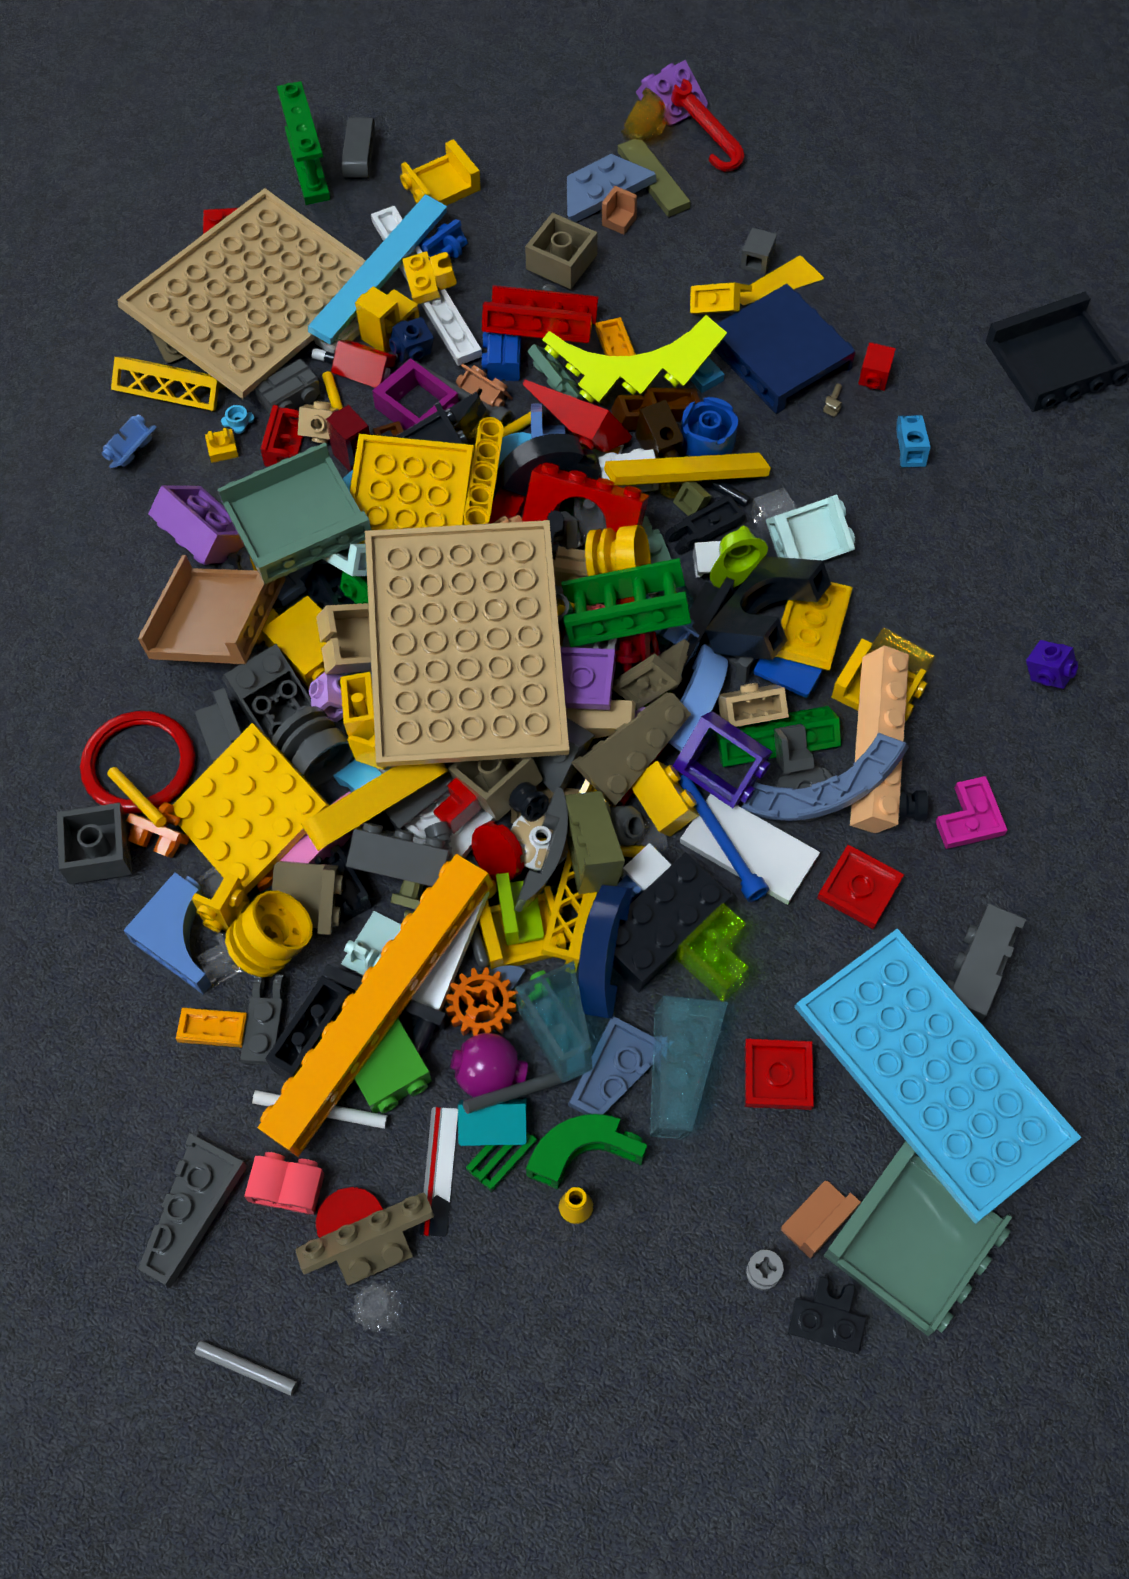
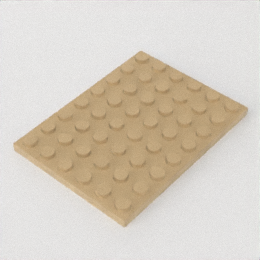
[118,188,366,399]
[365,520,569,767]

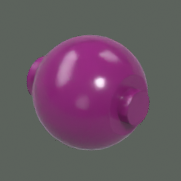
[450,1033,528,1098]

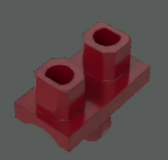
[616,631,654,675]

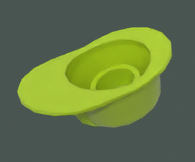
[710,525,768,589]

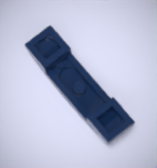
[578,885,632,1019]

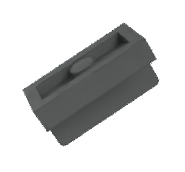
[195,688,241,762]

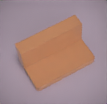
[781,1181,861,1259]

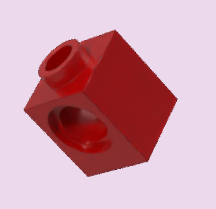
[858,342,896,391]

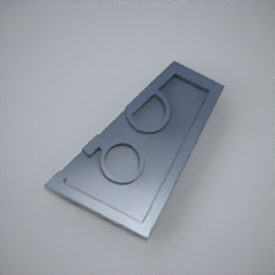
[568,1016,670,1115]

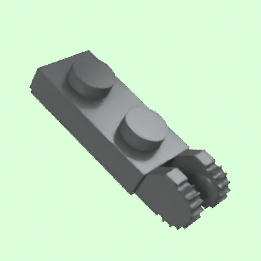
[240,974,285,1065]

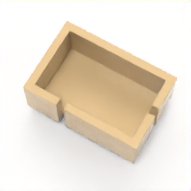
[316,603,372,675]

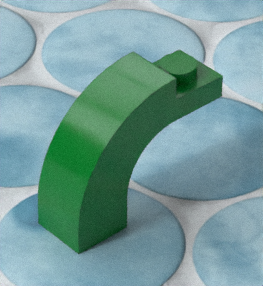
[526,1114,647,1189]

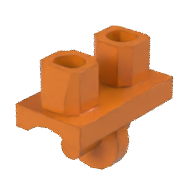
[126,802,190,858]

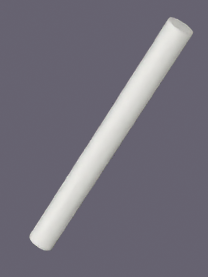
[252,1090,387,1129]

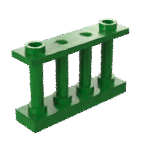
[276,81,330,205]
[561,558,691,647]

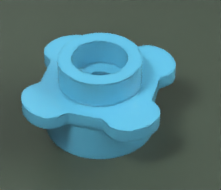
[221,405,254,434]

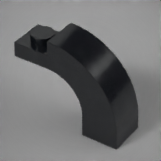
[497,434,602,497]

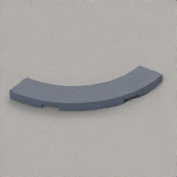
[742,733,909,821]

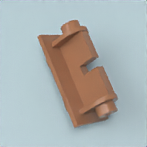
[456,363,513,407]

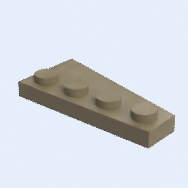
[571,692,691,806]

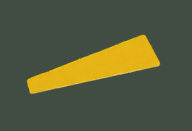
[740,256,824,305]

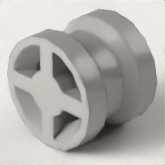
[746,1250,784,1290]

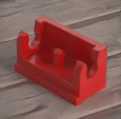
[260,405,304,467]

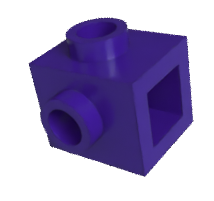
[1026,640,1078,689]

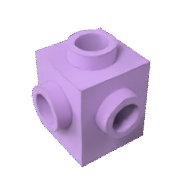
[309,672,344,722]

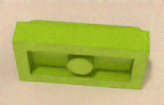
[496,873,544,945]

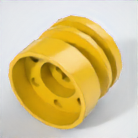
[585,525,651,576]
[225,891,313,977]

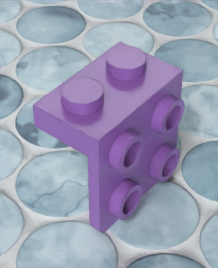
[636,60,708,126]

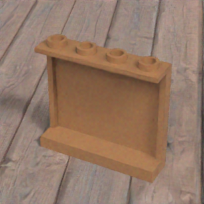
[138,555,286,664]

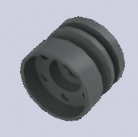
[272,706,353,788]

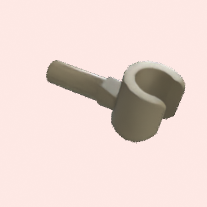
[823,384,842,417]

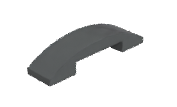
[514,787,568,912]

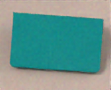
[458,1099,527,1146]

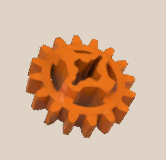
[446,967,517,1036]

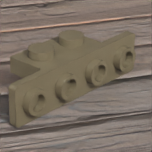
[295,1193,434,1286]

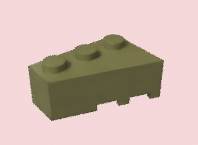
[565,791,625,894]

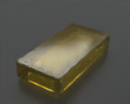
[870,627,935,675]

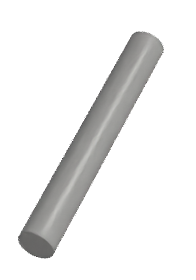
[195,1340,297,1396]

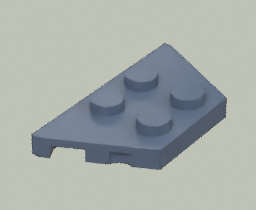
[567,154,657,223]

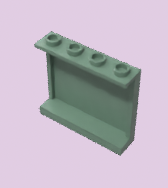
[218,443,371,584]
[824,1141,1012,1336]

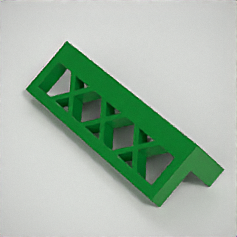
[713,706,841,767]

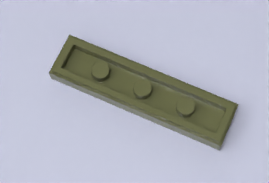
[618,136,691,217]

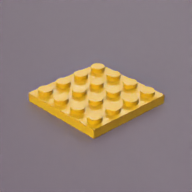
[350,434,474,544]
[172,723,330,895]

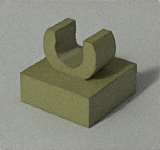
[673,481,712,516]

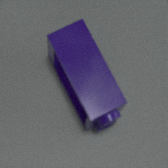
[673,711,773,808]

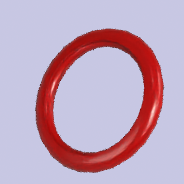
[80,711,196,814]

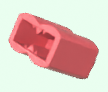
[244,1152,324,1215]

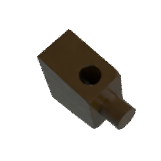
[635,399,684,458]

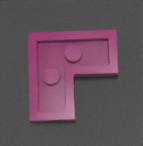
[936,776,1007,849]

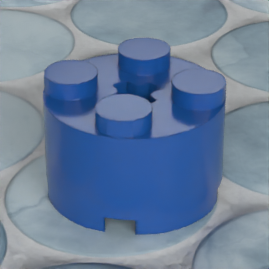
[681,397,738,457]

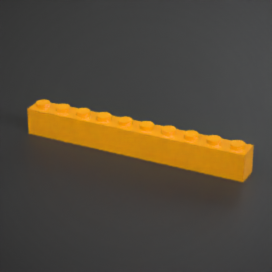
[257,854,493,1157]

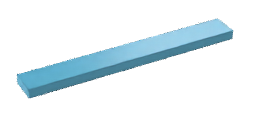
[308,194,447,345]

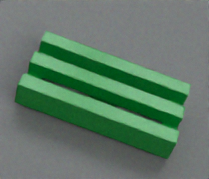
[466,1130,537,1192]

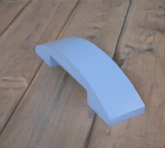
[668,644,728,751]

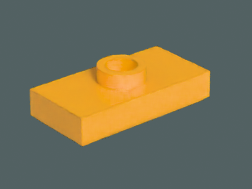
[595,317,636,356]
[176,1008,247,1048]

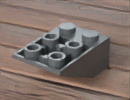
[222,644,311,741]

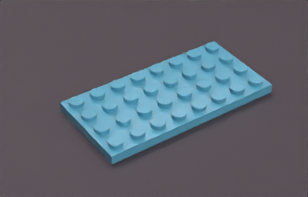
[795,929,1081,1224]

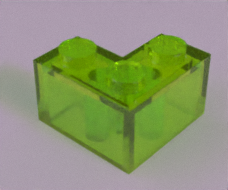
[676,903,749,1003]

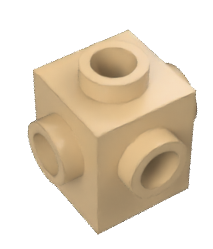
[298,401,339,443]

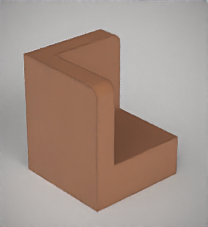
[602,186,637,235]

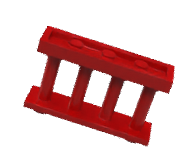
[482,285,598,343]

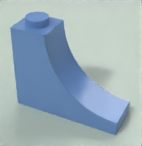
[123,873,211,994]

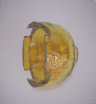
[621,87,668,142]

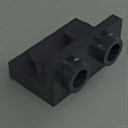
[306,563,356,610]

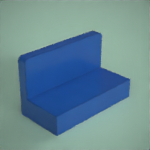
[754,657,823,698]

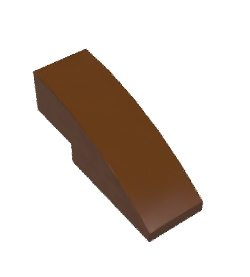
[611,388,701,431]

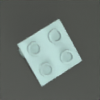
[341,911,401,976]

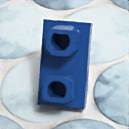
[419,219,468,258]

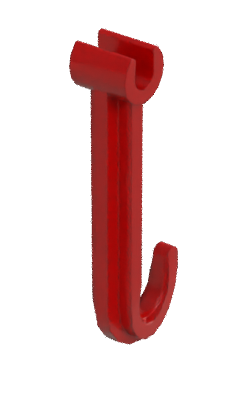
[671,79,744,172]

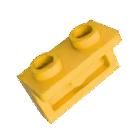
[192,872,250,933]

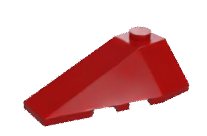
[523,380,632,452]

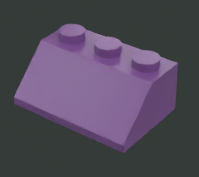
[148,485,244,565]

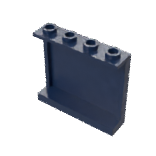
[714,284,855,414]

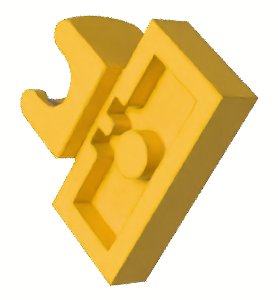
[402,251,457,304]

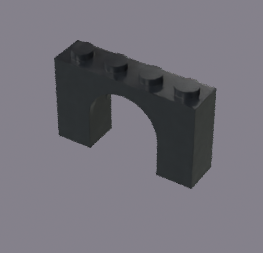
[705,556,831,660]

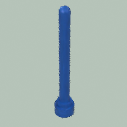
[679,775,769,902]

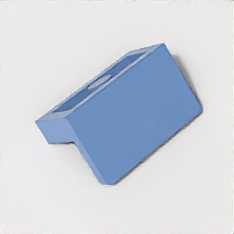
[531,403,565,439]

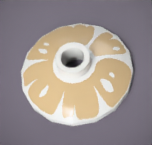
[511,812,569,871]

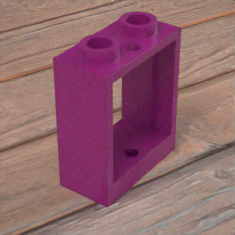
[372,358,459,430]

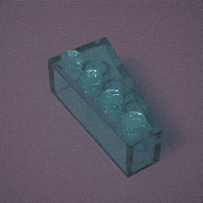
[650,995,728,1139]

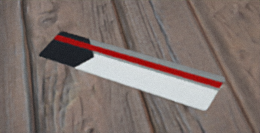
[420,1107,458,1237]

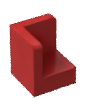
[433,778,481,834]

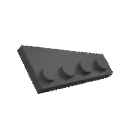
[138,1133,247,1288]

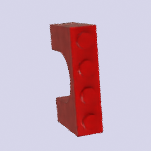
[522,463,649,534]

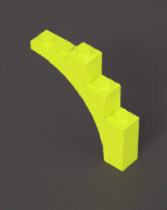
[542,315,727,404]

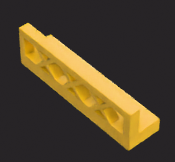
[111,357,226,411]
[541,850,597,973]

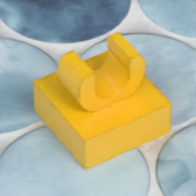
[205,428,239,463]

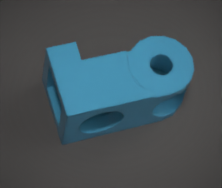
[896,415,931,467]

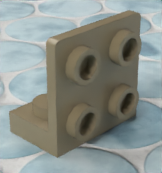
[612,639,689,709]

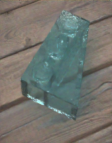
[515,961,593,1083]

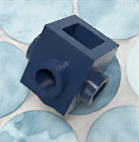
[389,317,434,363]

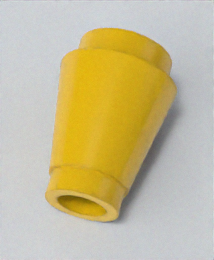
[559,1187,593,1224]

